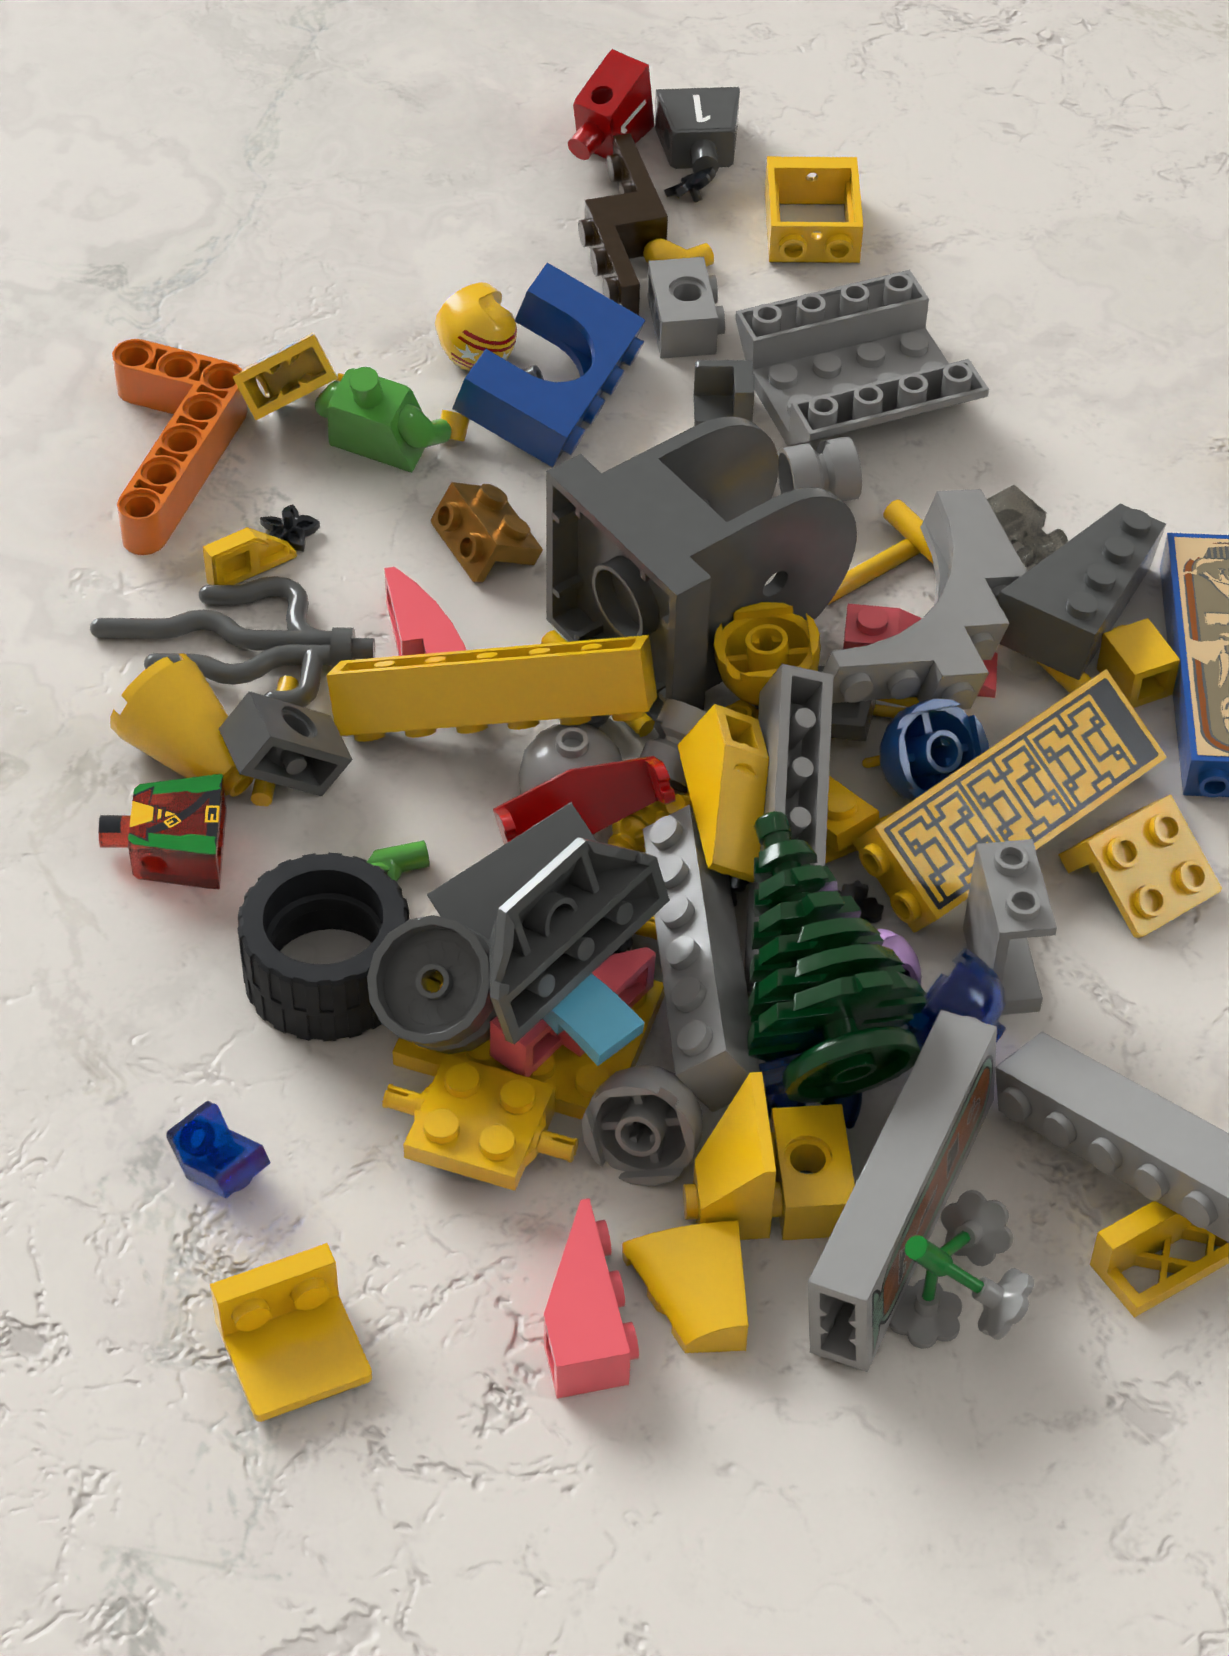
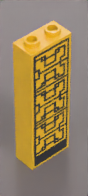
[852,669,1167,933]

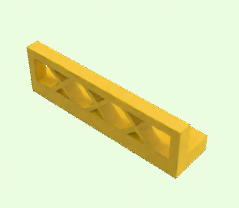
[1090,1201,1229,1318]

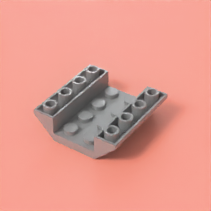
[735,270,989,446]

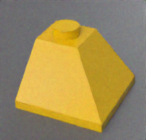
[683,1072,776,1240]

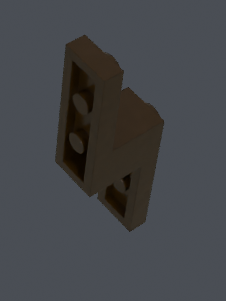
[578,133,668,316]

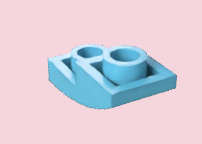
[543,973,645,1066]

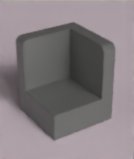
[693,360,754,426]

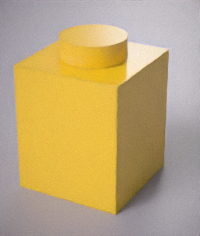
[1097,618,1180,708]

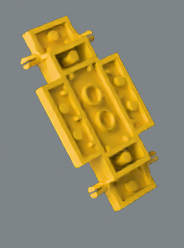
[382,916,665,1191]

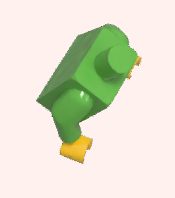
[315,367,470,473]

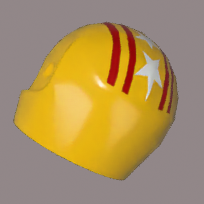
[435,282,517,371]

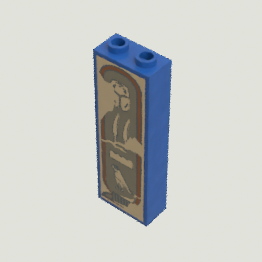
[1160,533,1229,798]

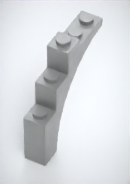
[822,489,1027,710]

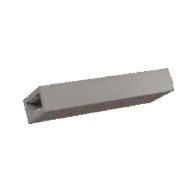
[808,1010,997,1372]

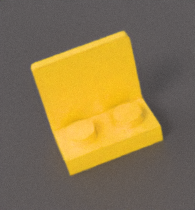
[1058,794,1222,939]
[210,1243,372,1422]

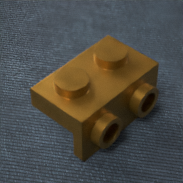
[431,482,543,583]

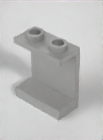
[963,839,1057,1017]

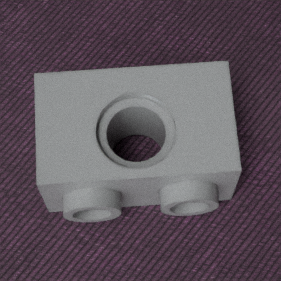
[647,257,725,358]

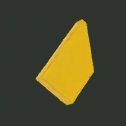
[203,527,297,585]

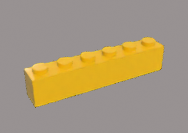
[326,635,657,742]

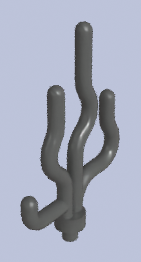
[90,576,375,707]

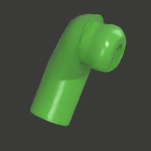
[367,840,430,882]

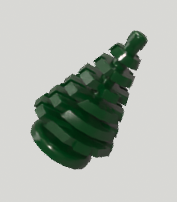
[748,811,928,1103]

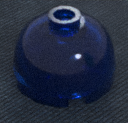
[905,948,1006,1051]

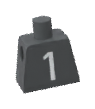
[655,87,740,174]

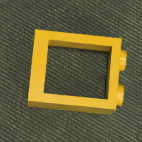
[764,156,864,263]

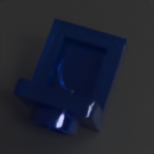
[166,1101,271,1198]

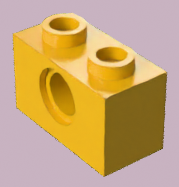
[770,1104,855,1241]

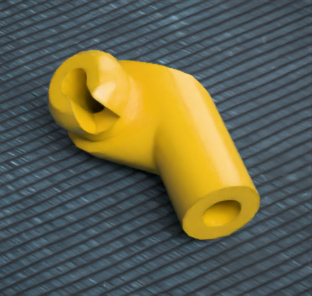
[643,238,714,267]

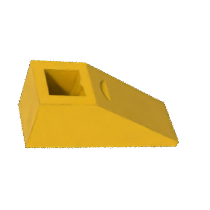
[677,704,769,883]

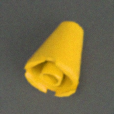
[110,653,254,798]

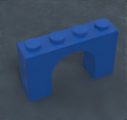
[452,262,645,468]

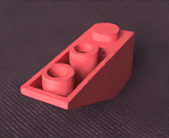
[544,1198,639,1399]

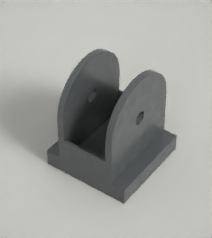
[546,417,857,721]

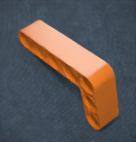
[112,339,248,555]

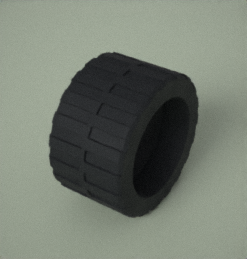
[237,852,409,1042]

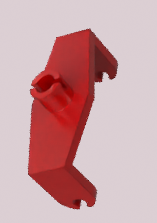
[493,756,676,845]

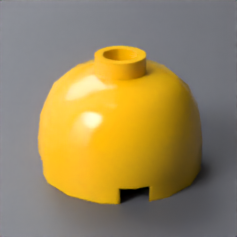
[713,602,821,706]

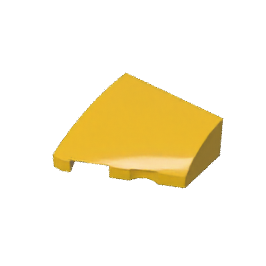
[622,1220,748,1353]

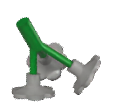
[889,1190,1034,1349]

